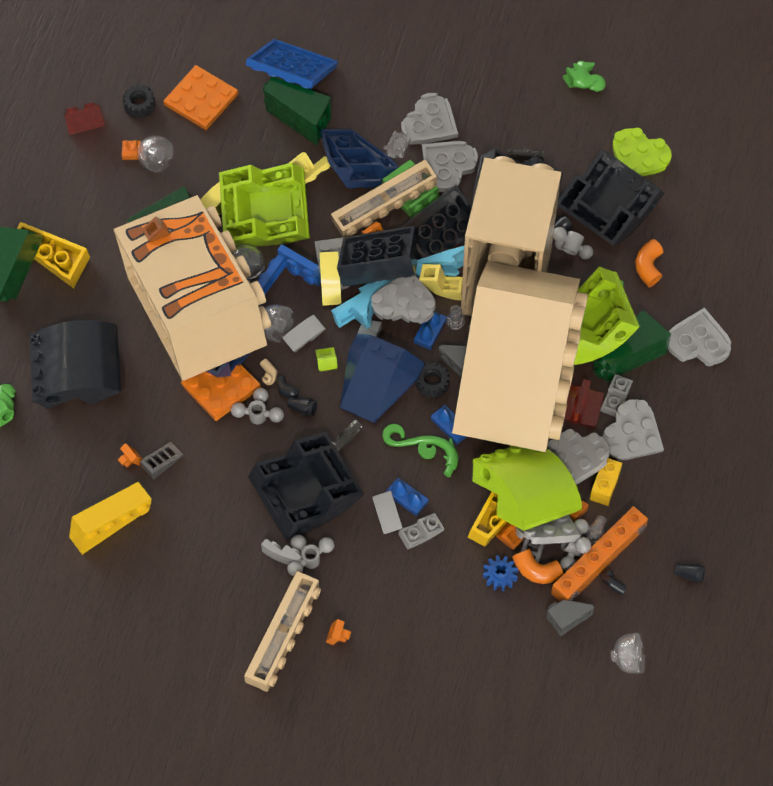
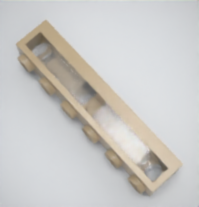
[331,159,437,237]
[244,571,321,692]

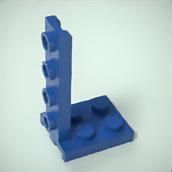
[258,244,321,295]

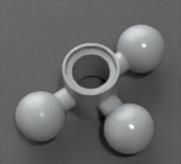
[553,227,593,259]
[231,388,284,424]
[560,519,591,572]
[287,535,334,576]

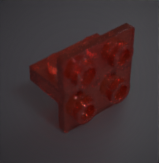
[64,102,105,135]
[564,379,604,428]

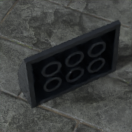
[398,185,471,260]
[337,225,417,287]

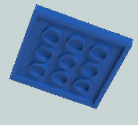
[246,39,338,88]

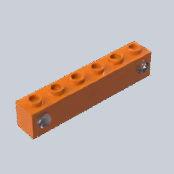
[551,506,648,602]

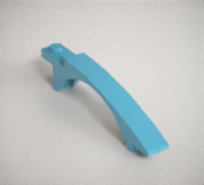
[331,246,465,329]

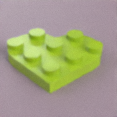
[612,127,672,176]

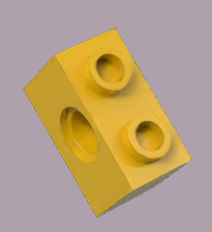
[590,458,623,506]

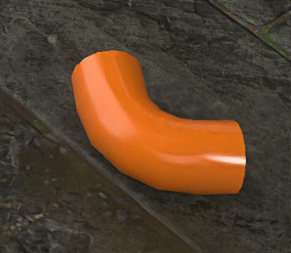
[635,239,663,288]
[512,549,563,584]

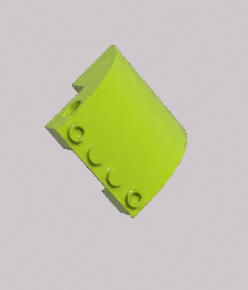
[219,163,310,246]
[574,267,640,365]
[472,445,582,531]

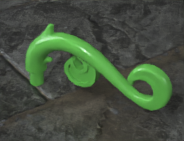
[382,424,459,477]

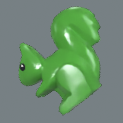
[563,61,606,92]
[0,384,16,427]

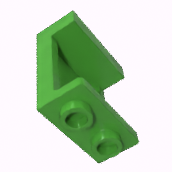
[382,160,439,217]

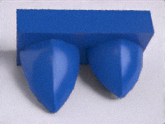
[414,311,447,350]
[431,405,467,445]
[386,478,429,517]

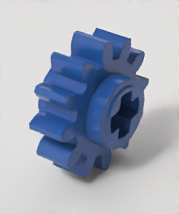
[483,555,518,591]

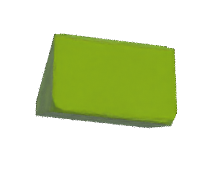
[315,347,337,371]

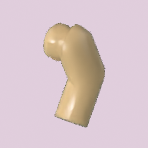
[260,359,277,385]

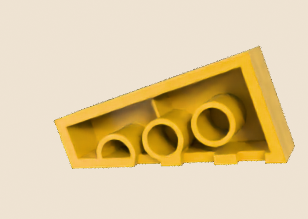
[17,222,90,288]
[69,482,152,555]
[467,492,508,547]

